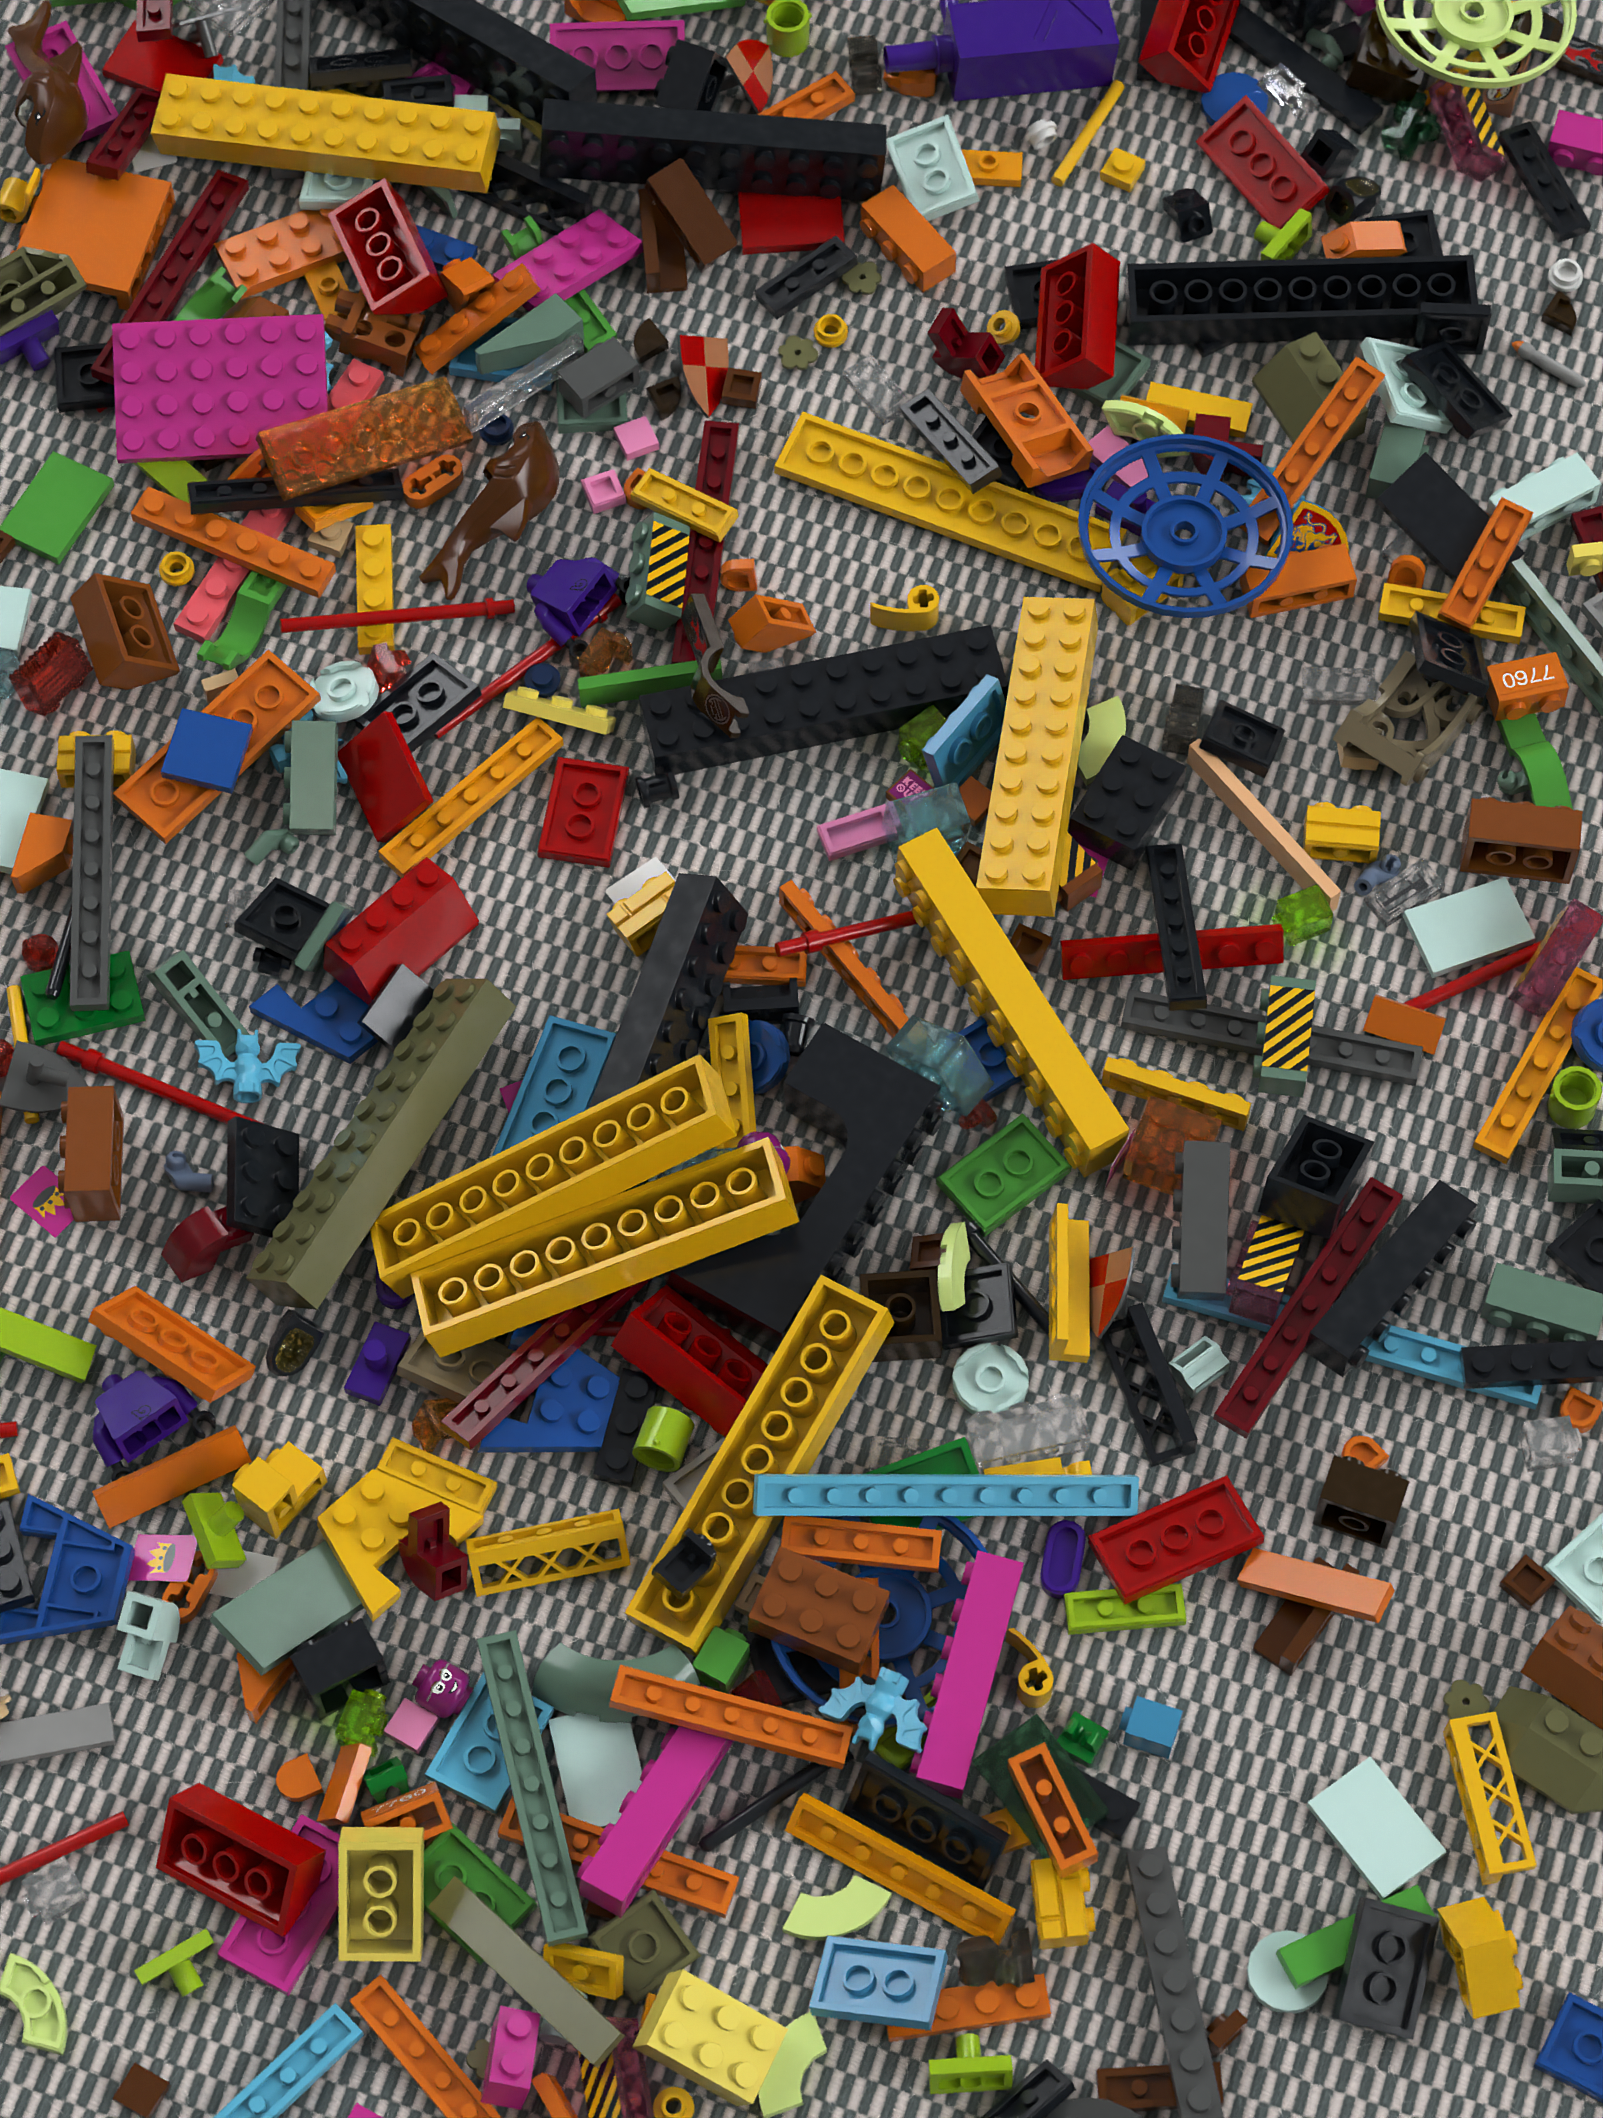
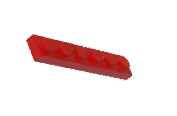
[1060,924,1284,980]

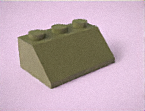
[1252,332,1369,445]

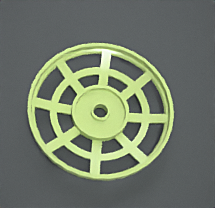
[1375,0,1577,89]

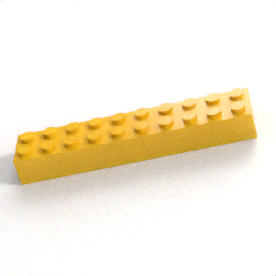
[151,74,501,193]
[976,597,1099,917]
[893,827,1130,1178]
[370,1054,737,1299]
[410,1137,800,1358]
[624,1275,895,1657]

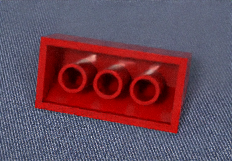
[1138,0,1240,93]
[327,178,448,315]
[1035,243,1120,389]
[323,857,479,1005]
[610,1284,768,1437]
[156,1782,326,1937]

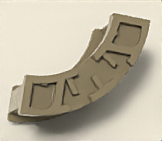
[1332,650,1484,786]

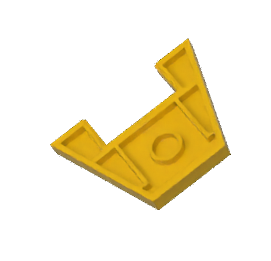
[317,1469,484,1622]

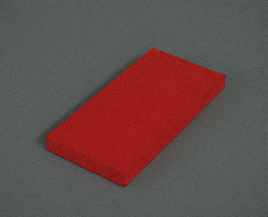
[1195,95,1330,229]
[1088,1475,1264,1605]

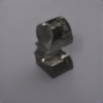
[847,34,882,96]
[1161,683,1205,756]
[956,1927,1035,1987]

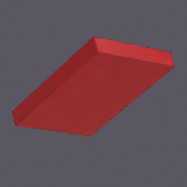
[102,20,224,94]
[738,192,845,255]
[338,711,434,843]
[537,757,630,868]

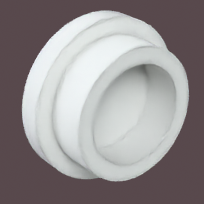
[1025,119,1058,150]
[1548,258,1583,292]

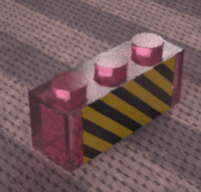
[1427,70,1507,183]
[1508,898,1603,1018]
[1226,1214,1306,1326]
[578,2017,654,2118]

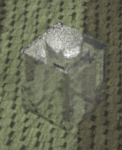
[1519,1415,1582,1472]
[21,1856,89,1926]

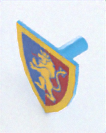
[1264,499,1349,558]

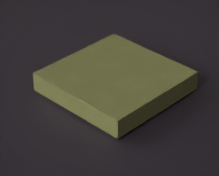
[587,1889,701,2005]

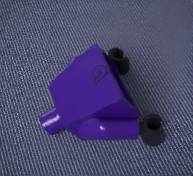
[526,557,630,667]
[92,1371,216,1482]

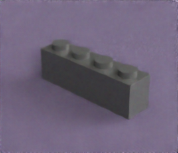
[1170,1140,1230,1301]

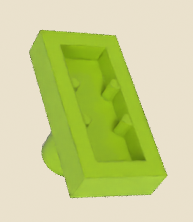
[1254,208,1312,260]
[182,1492,247,1569]
[134,1928,214,1997]
[929,2033,1013,2094]

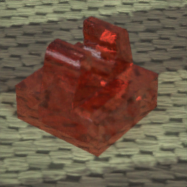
[366,642,411,694]

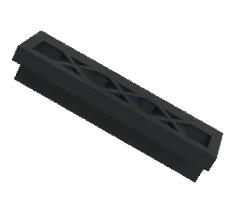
[458,151,593,236]
[1100,1303,1198,1467]

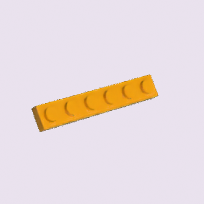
[378,717,564,878]
[1472,965,1603,1164]
[785,1792,1017,1949]

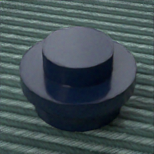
[479,412,514,446]
[525,663,561,698]

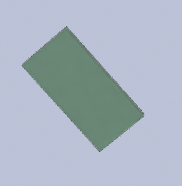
[210,1540,364,1676]

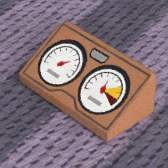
[1482,52,1532,118]

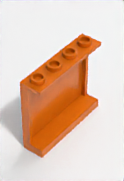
[10,158,176,311]

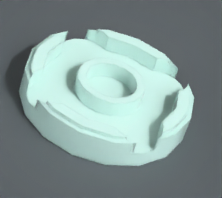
[309,661,379,723]
[952,1343,1029,1418]
[1247,1930,1329,2014]

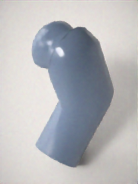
[1354,854,1401,895]
[164,1151,214,1193]

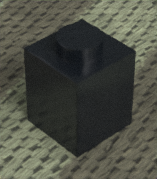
[1300,129,1360,178]

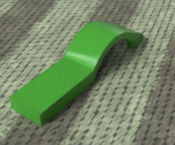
[501,215,617,354]
[173,266,247,321]
[197,571,288,671]
[1496,713,1573,810]

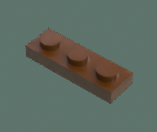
[1096,2062,1224,2112]

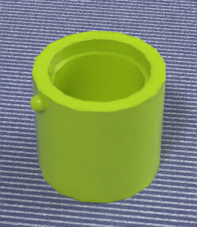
[763,0,812,57]
[1547,1066,1603,1129]
[632,1406,695,1472]

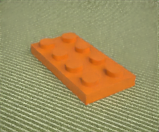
[214,209,348,300]
[88,1286,256,1403]

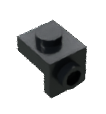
[1162,188,1213,243]
[651,1528,717,1600]

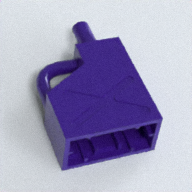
[883,0,1120,101]

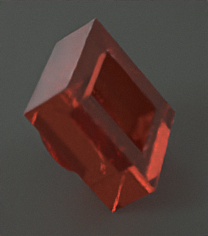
[730,1670,782,1707]

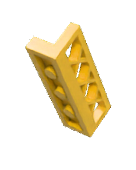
[1049,1203,1090,1363]
[466,1508,631,1597]
[1443,1711,1537,1885]

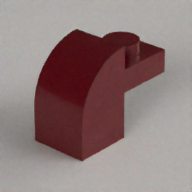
[927,308,1006,379]
[1191,413,1263,482]
[161,1206,254,1282]
[398,1501,468,1601]

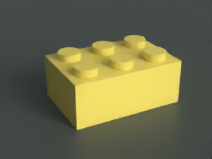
[339,1827,424,1962]
[632,1969,788,2106]

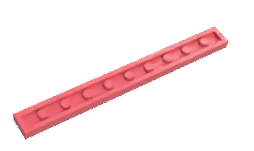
[174,358,385,643]

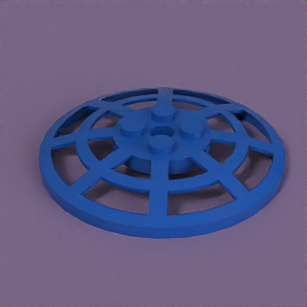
[1078,434,1293,618]
[770,1516,988,1728]

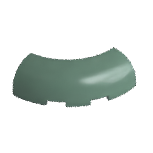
[533,1642,700,1723]

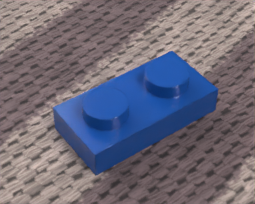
[416,225,478,272]

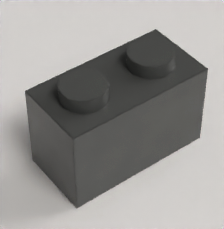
[557,336,640,419]

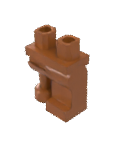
[325,288,426,377]

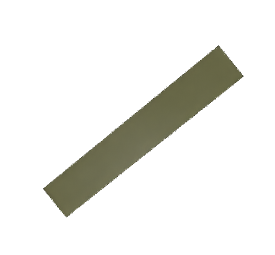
[428,1876,625,2068]

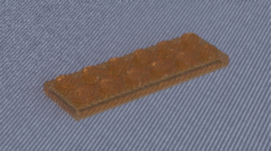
[255,376,473,501]

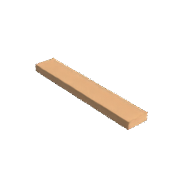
[1187,738,1341,915]

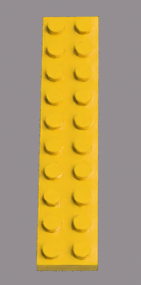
[774,411,1127,593]

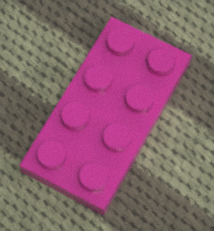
[549,20,685,92]
[5,21,119,144]
[492,209,644,312]
[217,1814,340,1996]

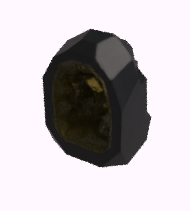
[1324,176,1382,224]
[265,1309,325,1376]

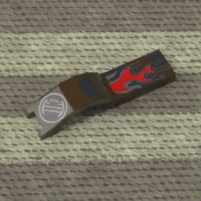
[1510,11,1603,86]
[681,593,749,738]

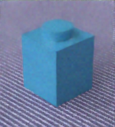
[1119,1696,1183,1759]

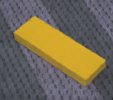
[1146,382,1253,439]
[630,468,739,543]
[375,1437,498,1515]

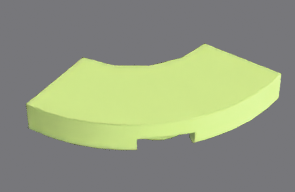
[1102,400,1190,458]
[1077,696,1126,786]
[938,1222,971,1311]
[782,1875,892,1940]
[0,1953,67,2055]
[759,2012,827,2118]

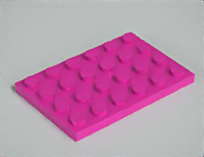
[112,314,330,464]

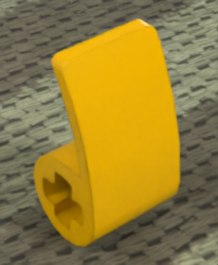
[0,167,41,223]
[870,585,939,631]
[1005,1628,1054,1708]

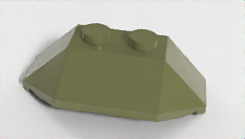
[0,246,87,336]
[1493,1686,1603,1814]

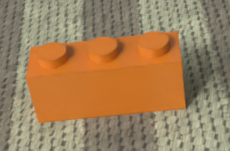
[859,184,956,293]
[1239,543,1357,618]
[1008,1742,1098,1879]

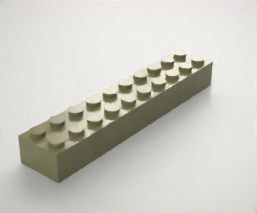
[246,979,516,1310]

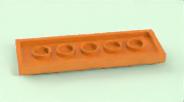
[113,649,321,844]

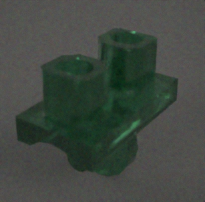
[1381,92,1442,162]

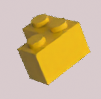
[232,1441,327,1539]
[1437,1897,1523,2019]

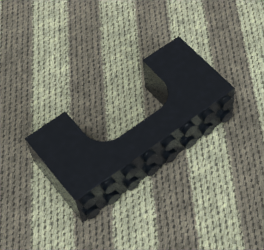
[664,1022,943,1354]

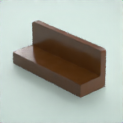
[644,158,738,273]
[638,188,688,294]
[1253,1557,1360,1676]

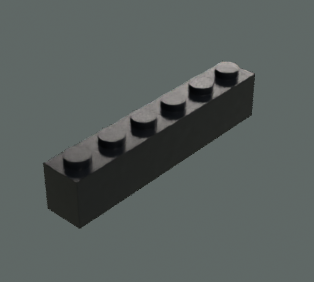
[1305,1180,1478,1377]

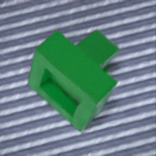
[1054,1711,1109,1768]
[363,1756,409,1804]

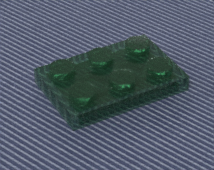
[972,1714,1109,1859]

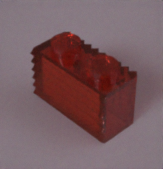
[9,631,94,717]

